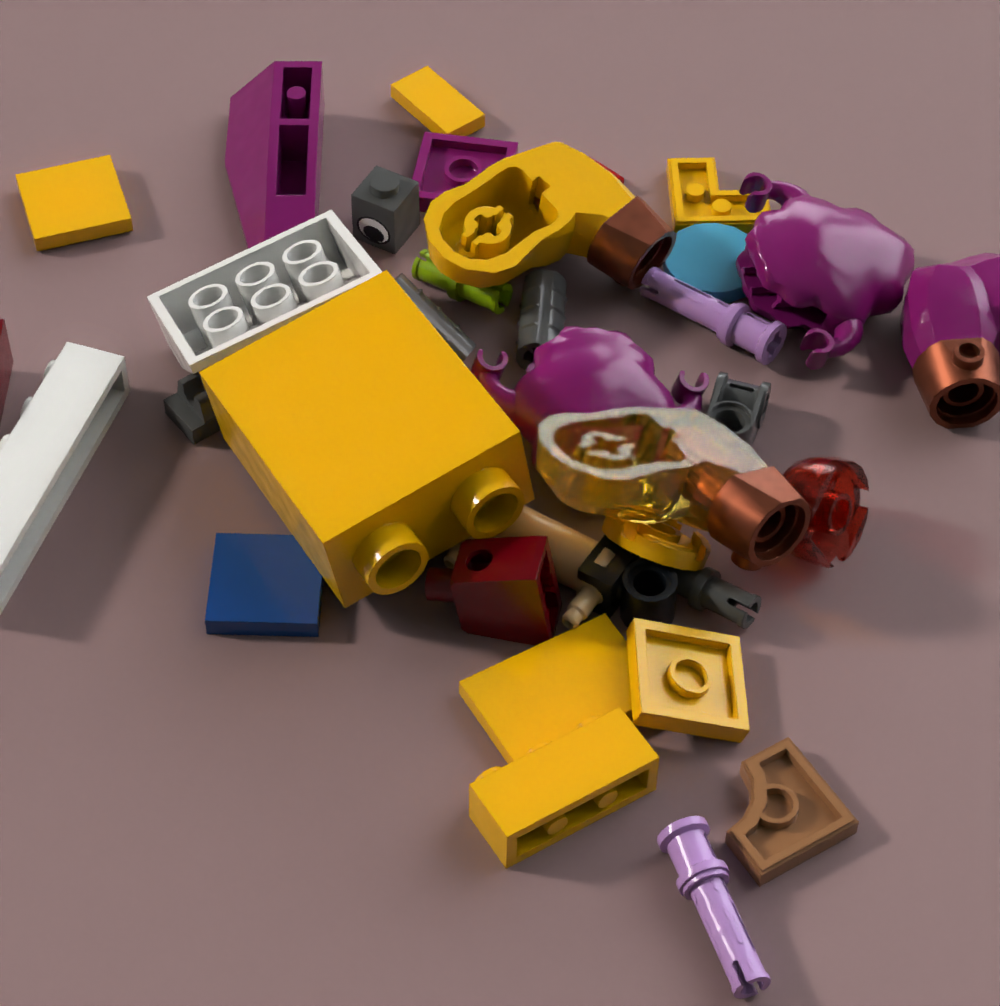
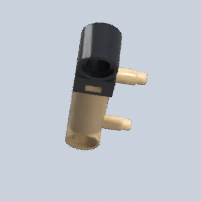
[444,505,678,629]

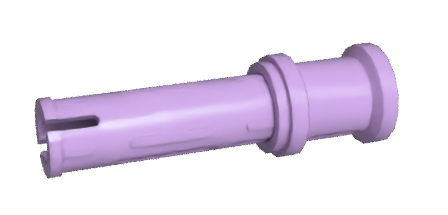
[639,267,787,365]
[657,816,771,999]

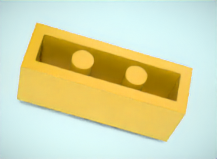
[469,707,659,869]

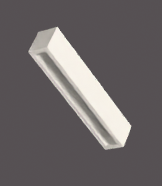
[0,342,130,615]

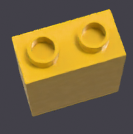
[199,270,535,608]

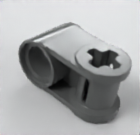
[705,371,771,462]

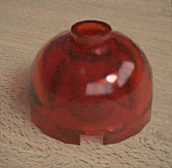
[782,456,869,568]

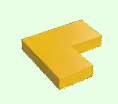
[666,157,771,234]

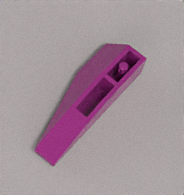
[225,61,325,249]

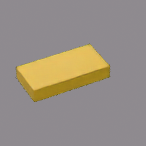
[391,66,485,136]

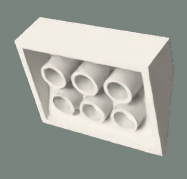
[147,209,382,374]

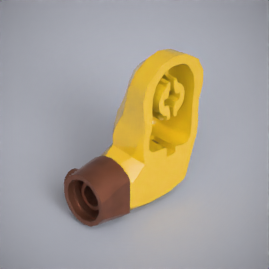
[424,141,677,290]

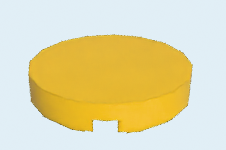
[602,505,711,571]

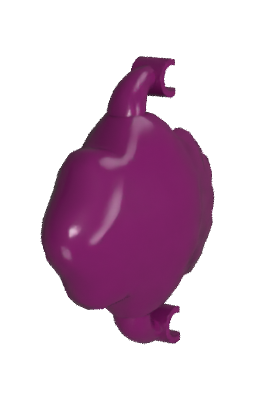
[736,172,914,370]
[471,326,709,508]

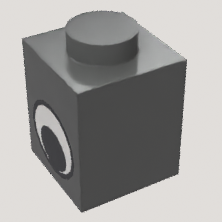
[351,165,420,255]

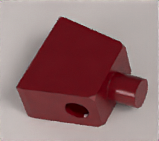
[425,536,562,646]

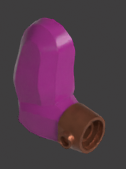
[900,253,1000,429]

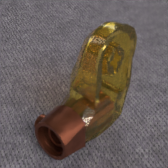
[536,407,811,571]

